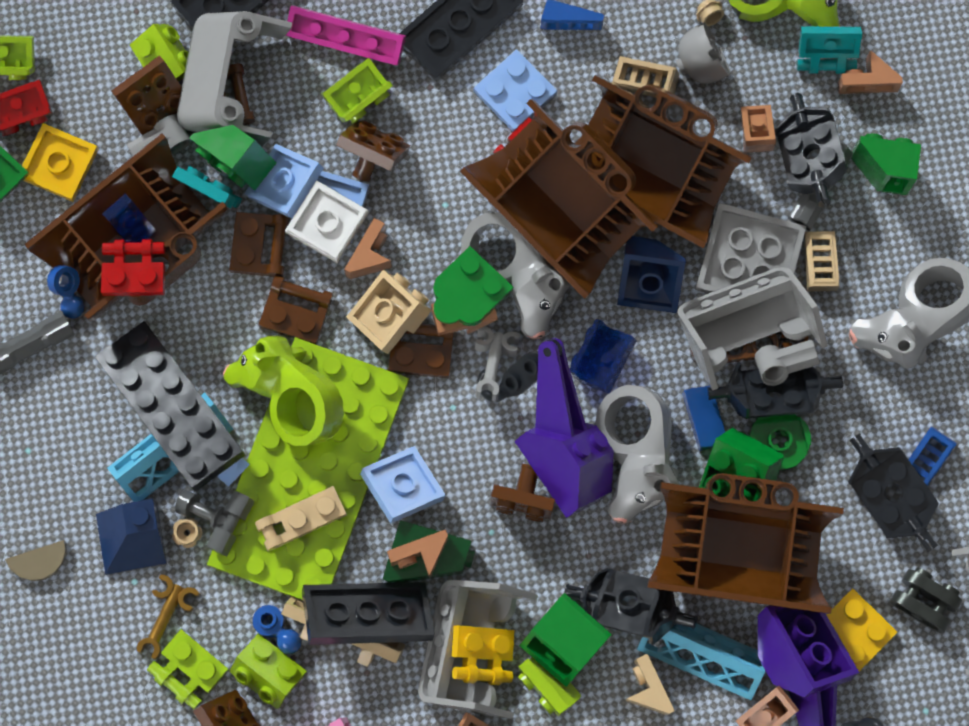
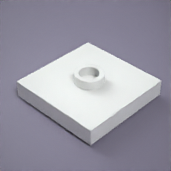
[285,180,369,263]

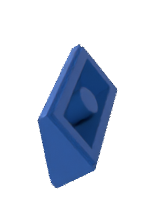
[682,385,725,452]

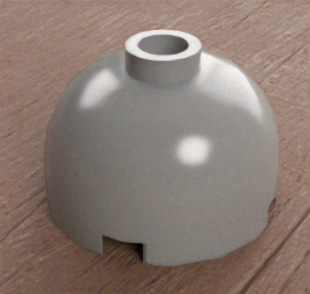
[676,23,730,84]

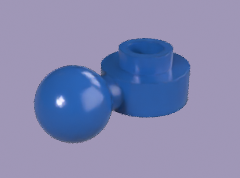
[47,265,85,319]
[253,605,302,654]

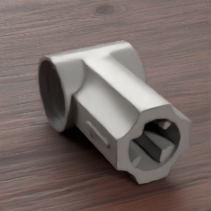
[127,114,192,156]
[755,340,820,386]

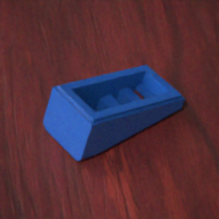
[540,0,604,30]
[908,426,957,486]

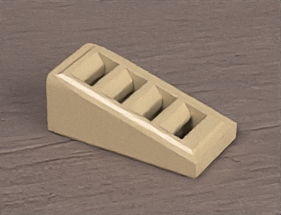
[612,56,680,98]
[804,231,839,292]

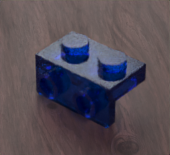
[570,319,637,394]

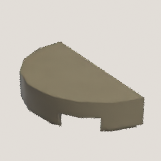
[5,540,67,581]

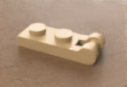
[255,486,347,551]

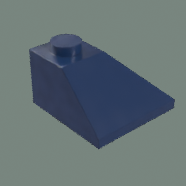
[617,236,686,313]
[96,499,167,575]

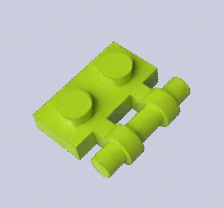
[147,629,229,710]

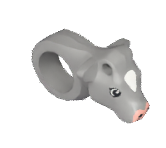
[461,212,571,340]
[849,258,969,369]
[593,385,680,524]

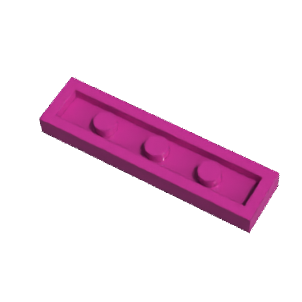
[285,6,406,66]

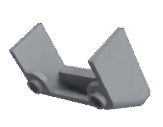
[177,11,292,147]
[677,267,828,390]
[418,580,538,719]

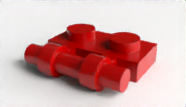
[101,239,165,296]

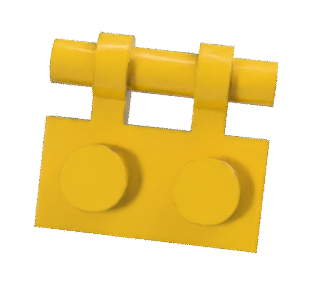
[452,625,515,686]

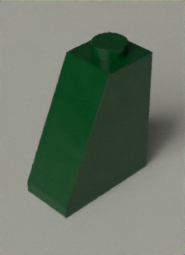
[382,520,476,583]

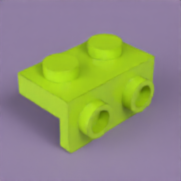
[130,24,189,90]
[0,35,35,80]
[321,58,393,123]
[230,633,307,709]
[518,657,581,717]

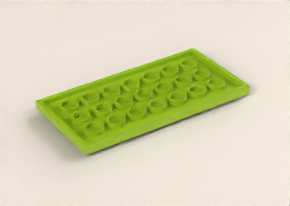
[207,337,409,600]

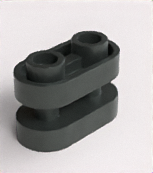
[890,567,962,634]

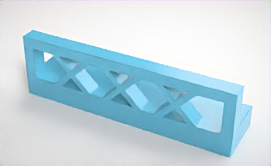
[107,392,233,502]
[637,624,765,700]

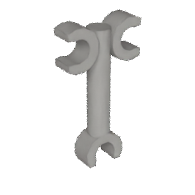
[474,326,520,402]

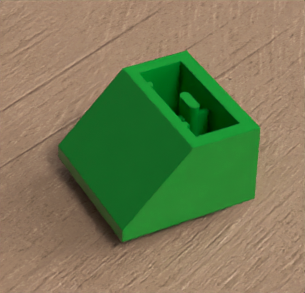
[190,125,277,191]
[851,133,921,195]
[699,427,785,502]
[519,593,612,687]

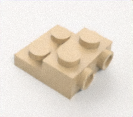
[346,270,432,354]

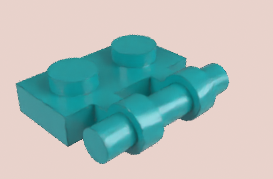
[796,26,862,74]
[172,166,242,209]

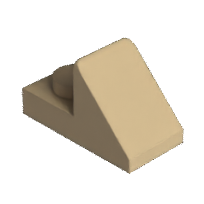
[626,654,675,715]

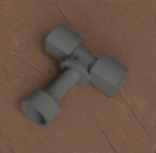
[175,490,255,557]

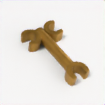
[137,575,200,660]

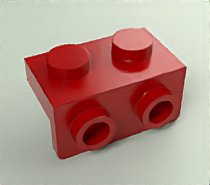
[0,79,53,137]

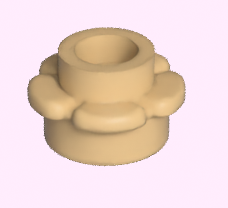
[696,0,724,26]
[172,518,202,548]

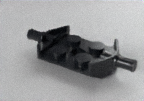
[774,93,848,207]
[707,363,843,419]
[848,433,939,553]
[564,568,698,645]

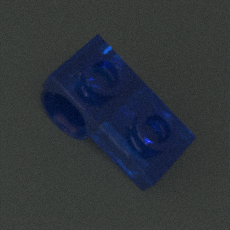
[103,194,156,243]

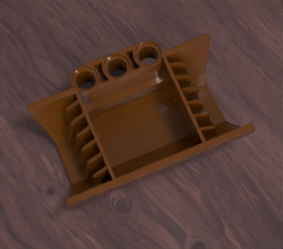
[574,75,752,248]
[460,98,658,299]
[24,133,228,322]
[647,473,844,614]

